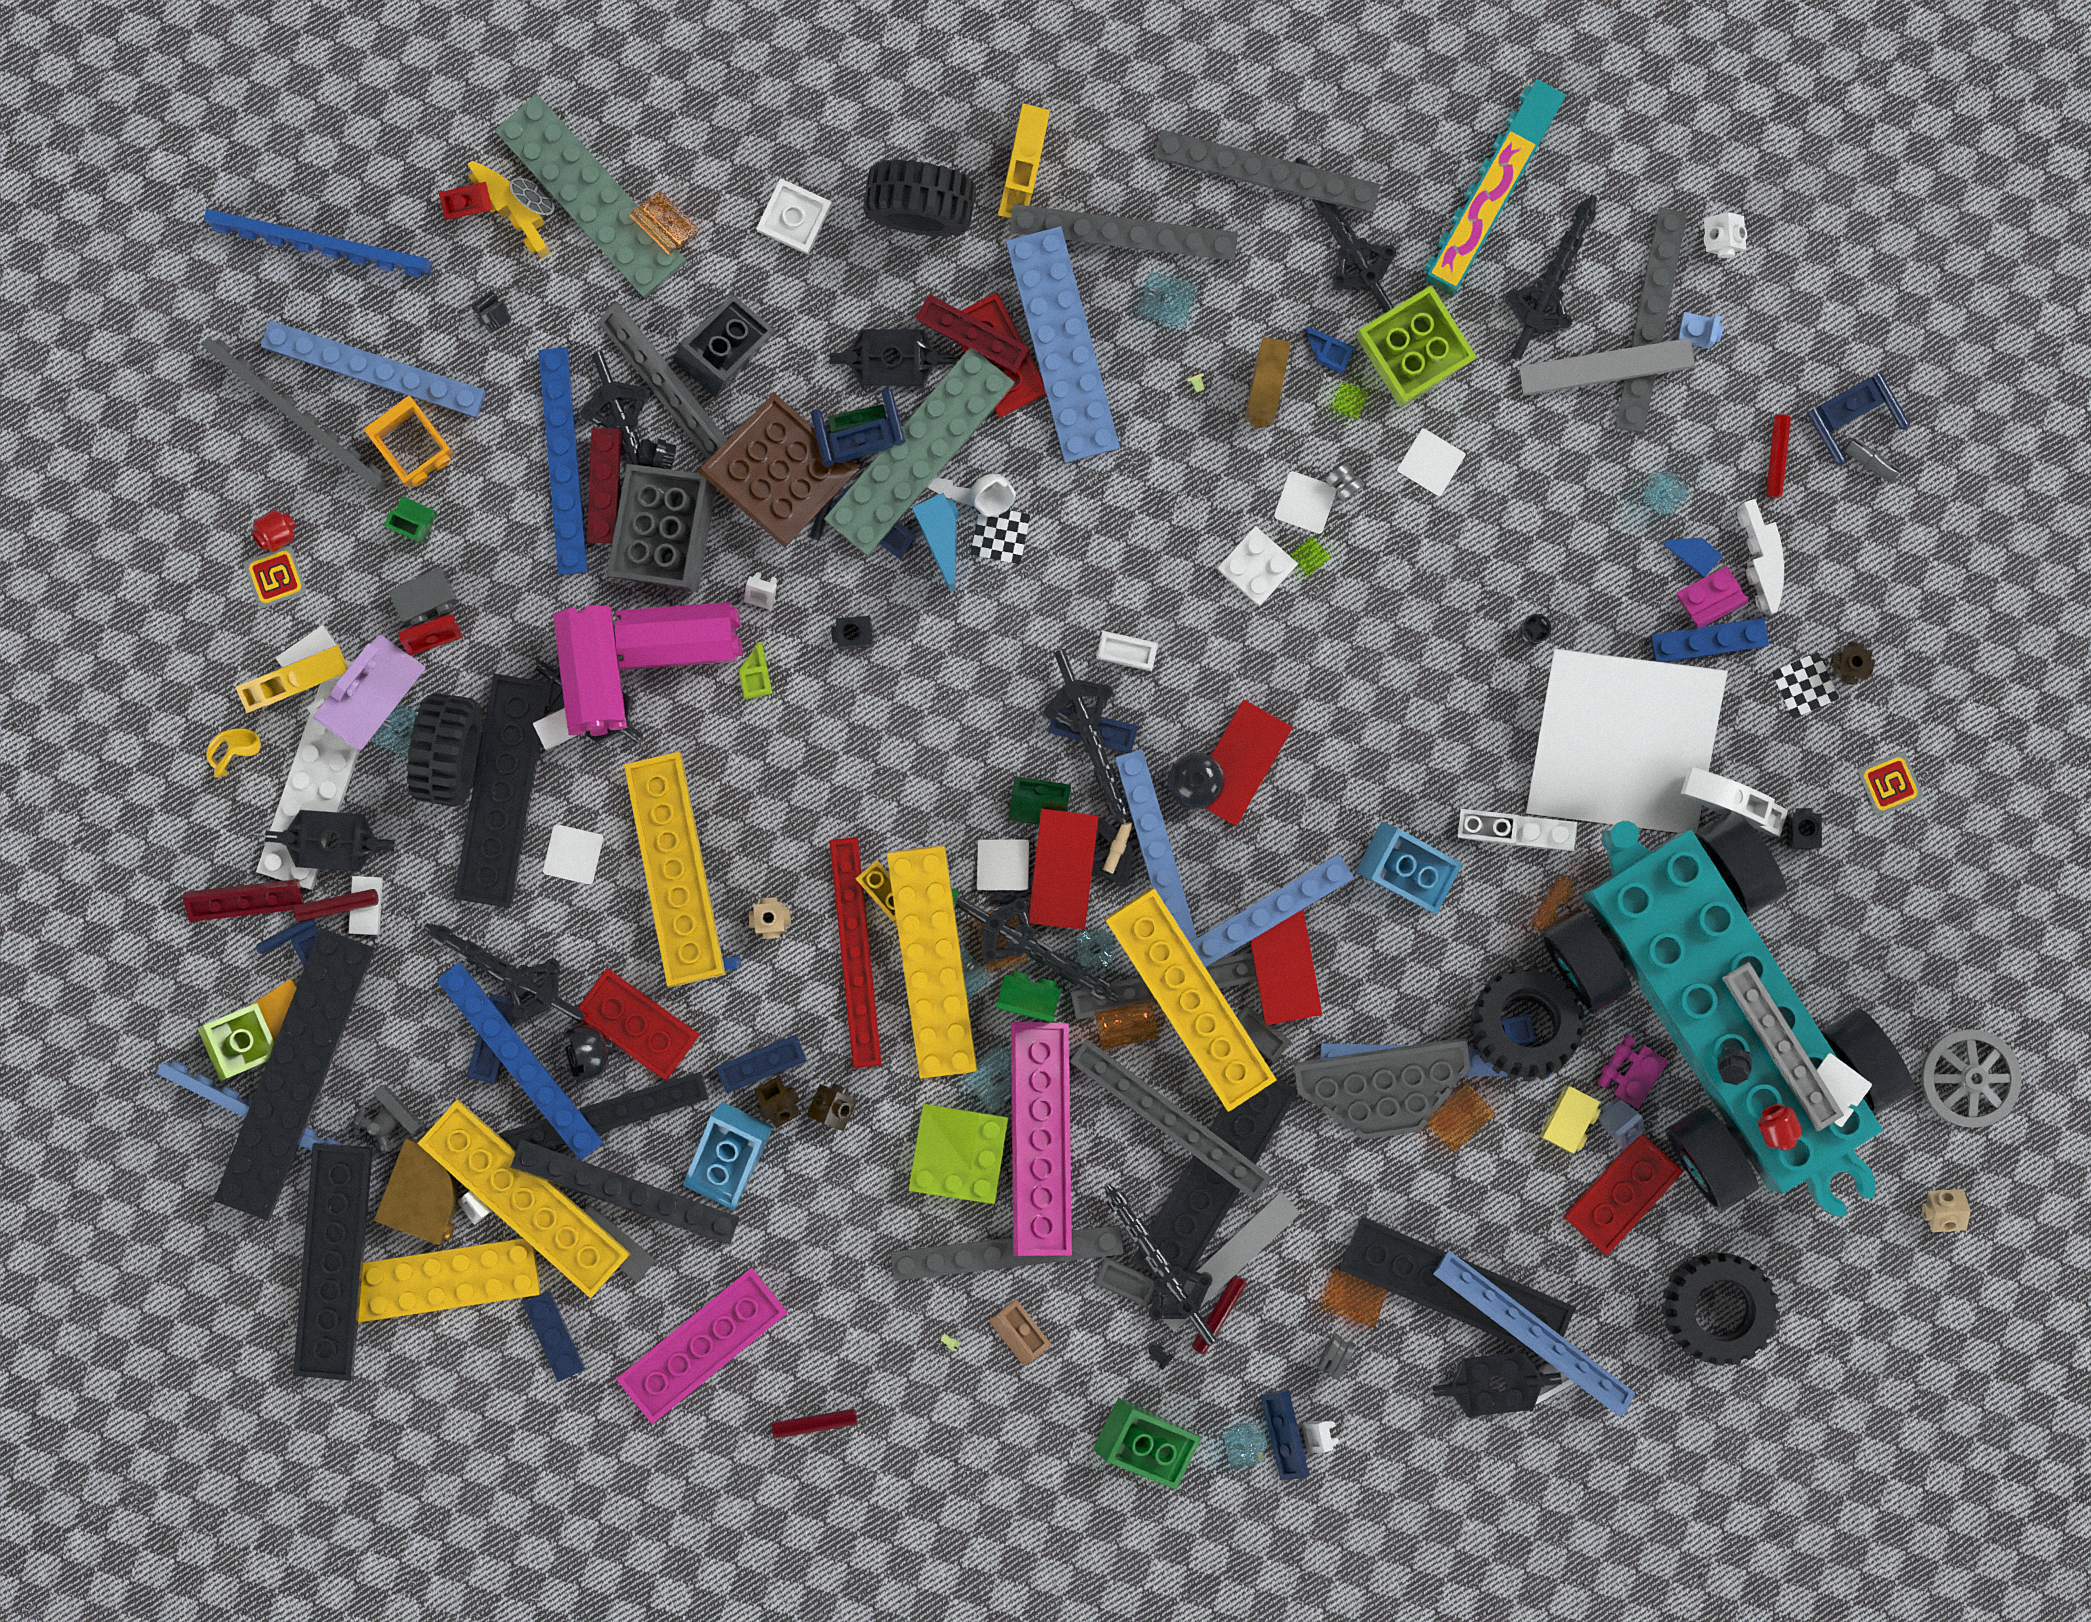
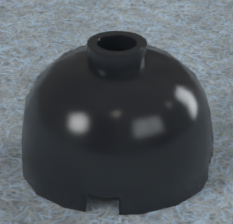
[1168,752,1225,810]
[563,1025,613,1084]

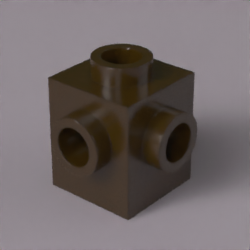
[1830,642,1875,685]
[754,1075,801,1129]
[806,1083,857,1132]

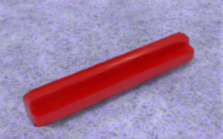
[1766,414,1791,499]

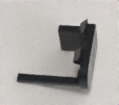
[1148,1345,1174,1370]

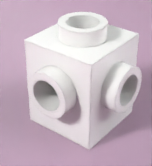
[1704,212,1747,258]

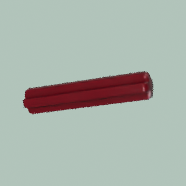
[293,889,379,922]
[1192,1275,1247,1355]
[771,1409,857,1439]

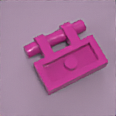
[1597,1035,1668,1109]

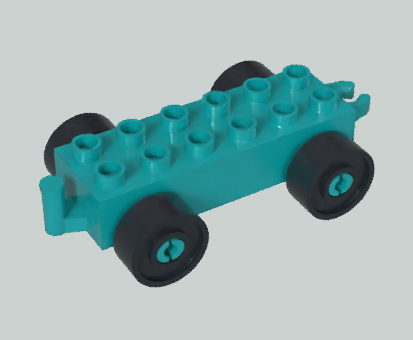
[1540,811,1914,1217]

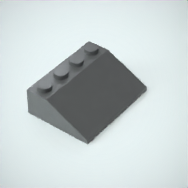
[607,464,717,593]

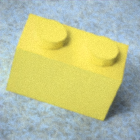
[1539,1085,1601,1153]

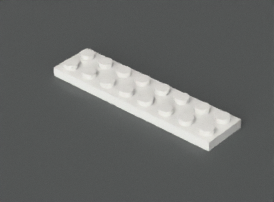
[256,660,360,890]

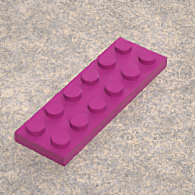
[616,1267,788,1424]

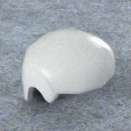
[970,473,1016,517]

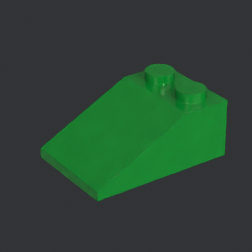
[996,971,1061,1023]
[1093,1397,1202,1490]

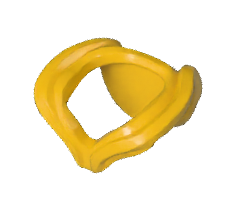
[206,728,261,778]

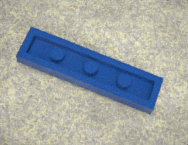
[1650,618,1769,662]

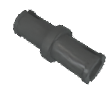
[1843,436,1901,484]

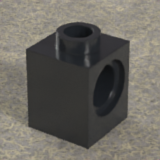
[831,616,874,650]
[1787,808,1822,850]

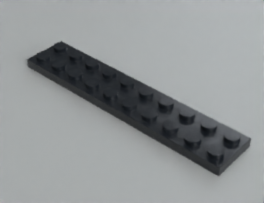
[213,928,376,1221]

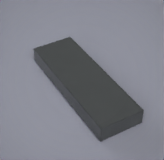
[584,1205,657,1283]

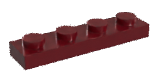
[915,294,1029,374]
[587,428,622,544]
[182,879,305,922]

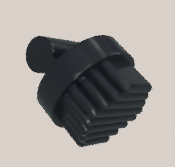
[472,291,511,333]
[639,438,676,470]
[1717,1046,1752,1085]

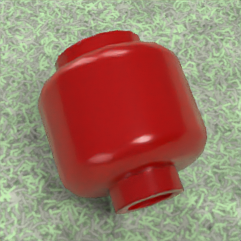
[251,509,296,552]
[1757,1104,1802,1151]

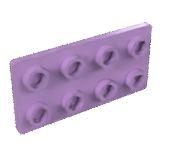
[313,635,425,751]

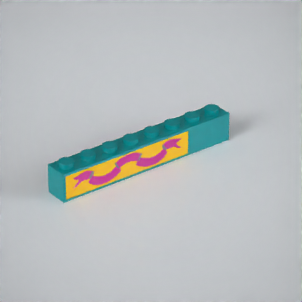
[1424,79,1566,297]

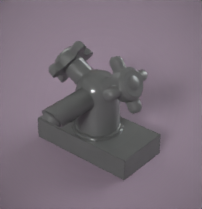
[353,1085,425,1154]

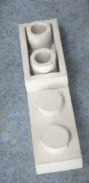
[1737,499,1784,617]
[1681,767,1788,837]
[1458,809,1578,851]

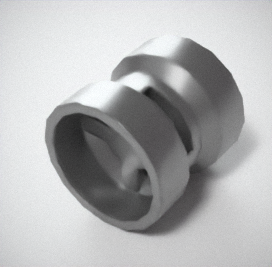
[1325,462,1365,502]

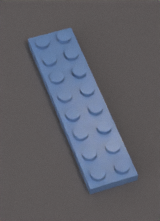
[1006,226,1120,463]

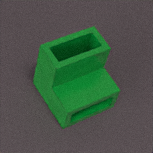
[384,496,437,545]

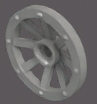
[1921,1029,2021,1128]

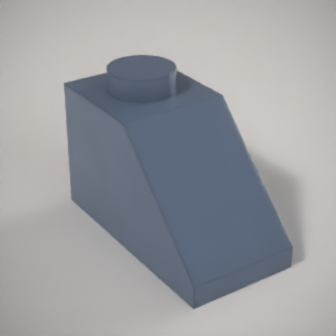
[1599,1099,1645,1150]

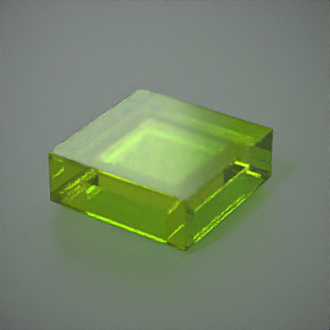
[1331,382,1369,420]
[1290,536,1331,577]

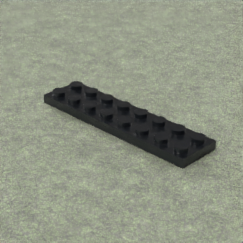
[453,673,549,909]
[1131,1077,1298,1286]
[293,1142,373,1381]
[1339,1216,1576,1354]

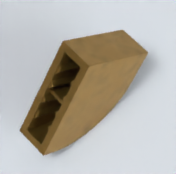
[1244,337,1291,428]
[374,1138,458,1245]

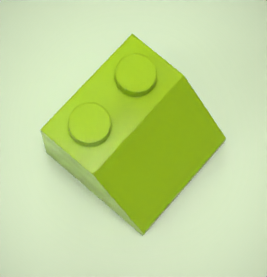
[198,1003,275,1082]

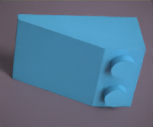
[912,493,960,593]
[1355,821,1463,915]
[683,1102,774,1210]

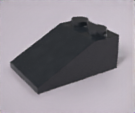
[673,294,776,398]

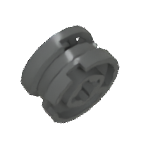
[1317,1333,1356,1380]

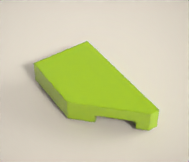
[739,642,773,700]

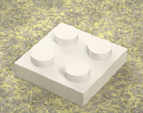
[756,178,832,255]
[1217,526,1298,607]

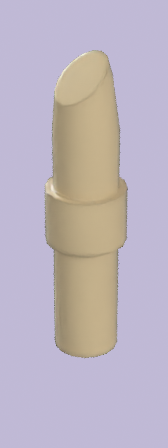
[1103,822,1132,874]

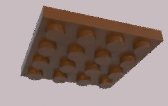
[699,393,859,548]

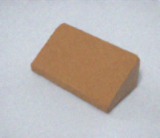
[989,1299,1052,1366]

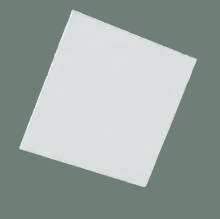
[1526,649,1728,834]

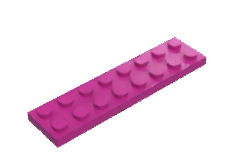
[1011,1022,1072,1256]

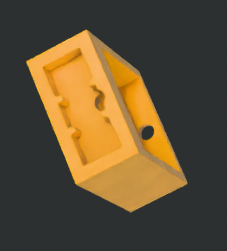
[364,395,455,488]

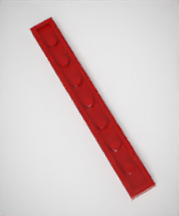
[829,837,882,1068]

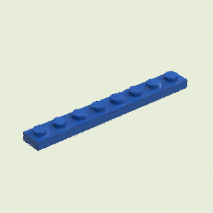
[204,209,433,278]
[538,347,588,576]
[436,962,604,1161]

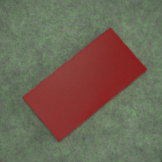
[961,292,1046,419]
[1205,699,1293,827]
[1029,809,1099,930]
[1250,909,1323,1025]
[578,968,701,1082]
[1563,1134,1684,1256]

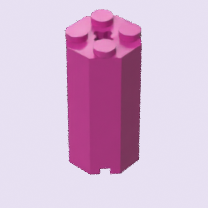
[615,602,743,670]
[553,605,627,736]

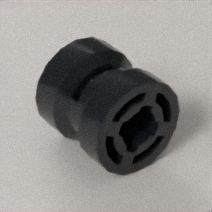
[1519,614,1551,645]

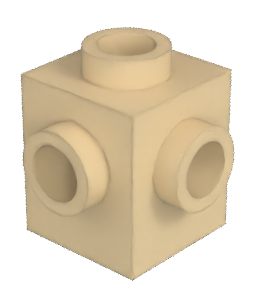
[749,897,791,939]
[1922,1189,1971,1232]

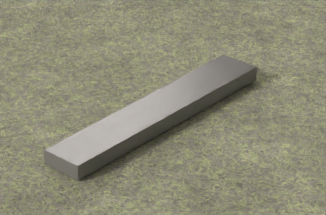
[1519,338,1695,396]
[1722,962,1844,1131]
[1162,1192,1301,1332]

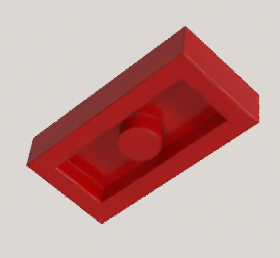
[438,182,493,220]
[398,614,463,656]

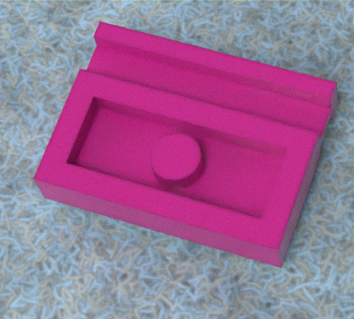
[1676,566,1748,630]

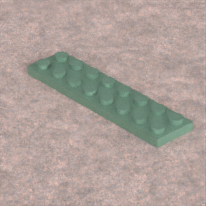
[494,94,687,299]
[824,348,1015,557]

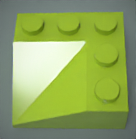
[1356,285,1477,408]
[909,1104,1008,1204]

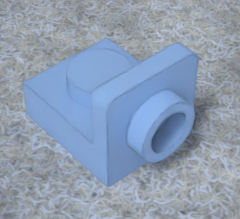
[1677,312,1723,349]

